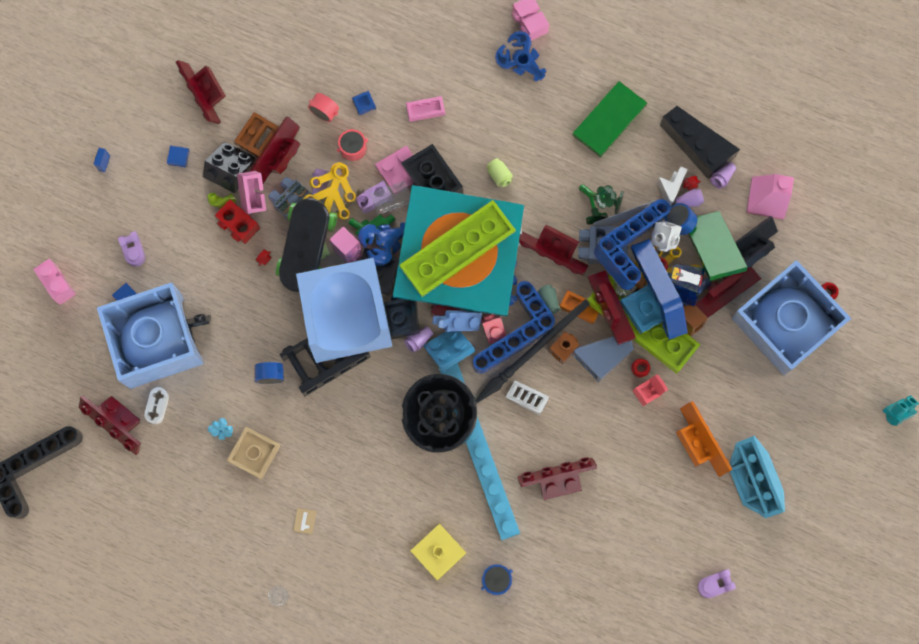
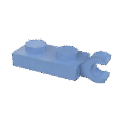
[432,310,482,332]

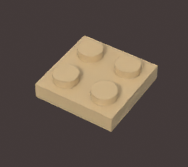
[227,427,281,480]

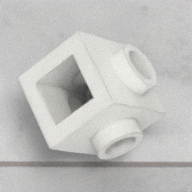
[651,221,682,252]

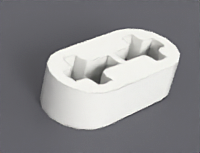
[144,387,169,424]

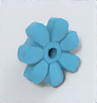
[208,418,233,440]

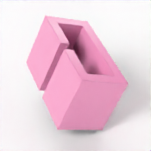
[511,0,549,41]
[237,171,266,214]
[329,227,362,263]
[33,259,76,305]

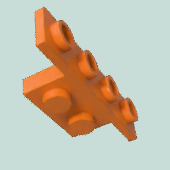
[676,401,732,477]

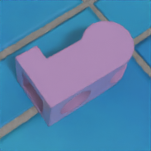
[355,181,394,213]

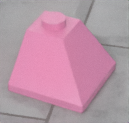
[746,174,794,220]

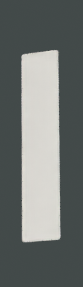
[593,200,657,227]

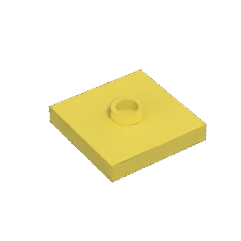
[411,524,467,581]

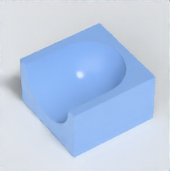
[296,258,393,363]
[732,260,851,376]
[97,282,204,389]

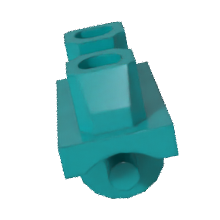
[882,395,919,426]

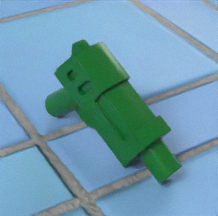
[348,214,396,244]

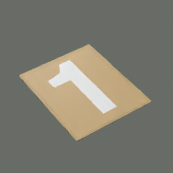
[293,508,317,534]

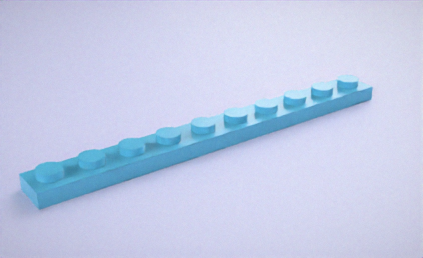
[438,363,520,541]

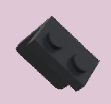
[203,143,255,193]

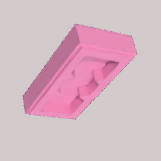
[406,96,445,122]

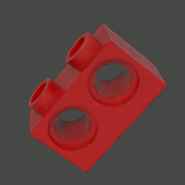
[214,200,261,244]

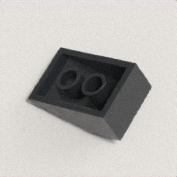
[401,144,464,194]

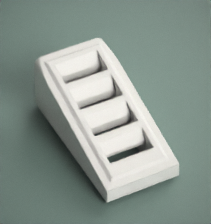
[506,381,549,416]

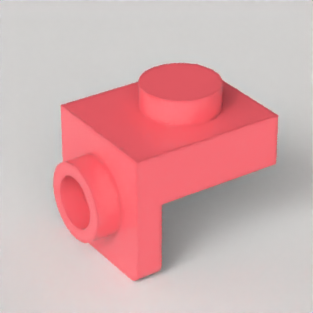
[481,313,506,344]
[632,374,668,407]

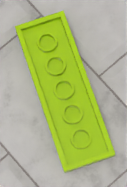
[399,200,516,297]
[587,274,701,374]

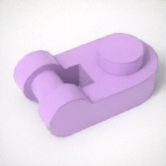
[118,231,145,267]
[697,569,736,598]

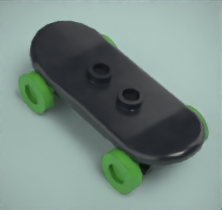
[276,198,337,292]

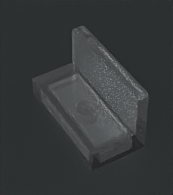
[370,181,410,215]

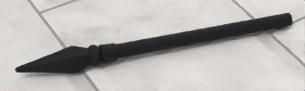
[475,299,590,404]

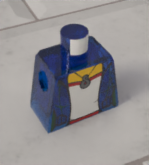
[667,264,705,307]

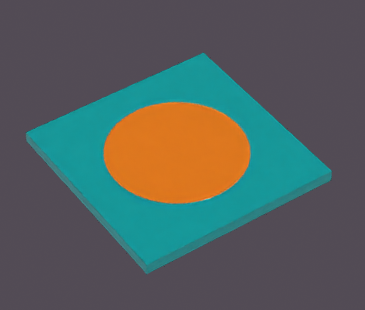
[393,185,525,317]

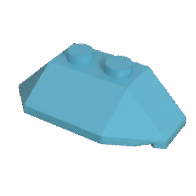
[730,436,785,518]

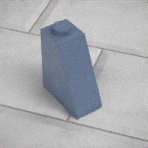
[572,336,634,382]

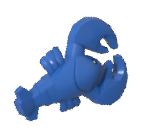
[495,31,547,82]
[358,222,405,266]

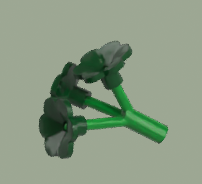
[579,184,624,225]

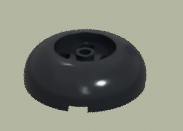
[402,374,477,453]

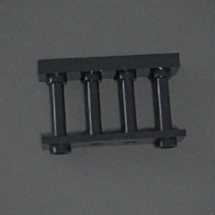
[279,338,371,397]

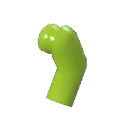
[207,193,236,209]

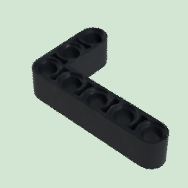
[0,426,83,519]

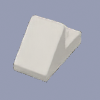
[657,167,687,207]

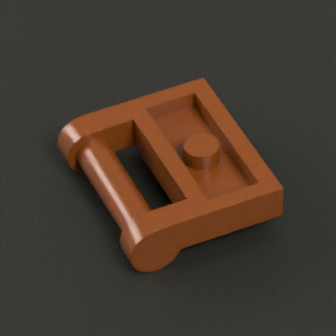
[234,112,279,158]

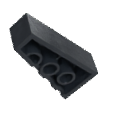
[660,106,740,179]

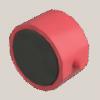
[307,93,339,122]
[336,129,369,161]

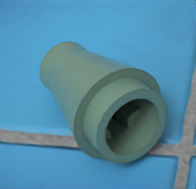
[538,285,561,314]

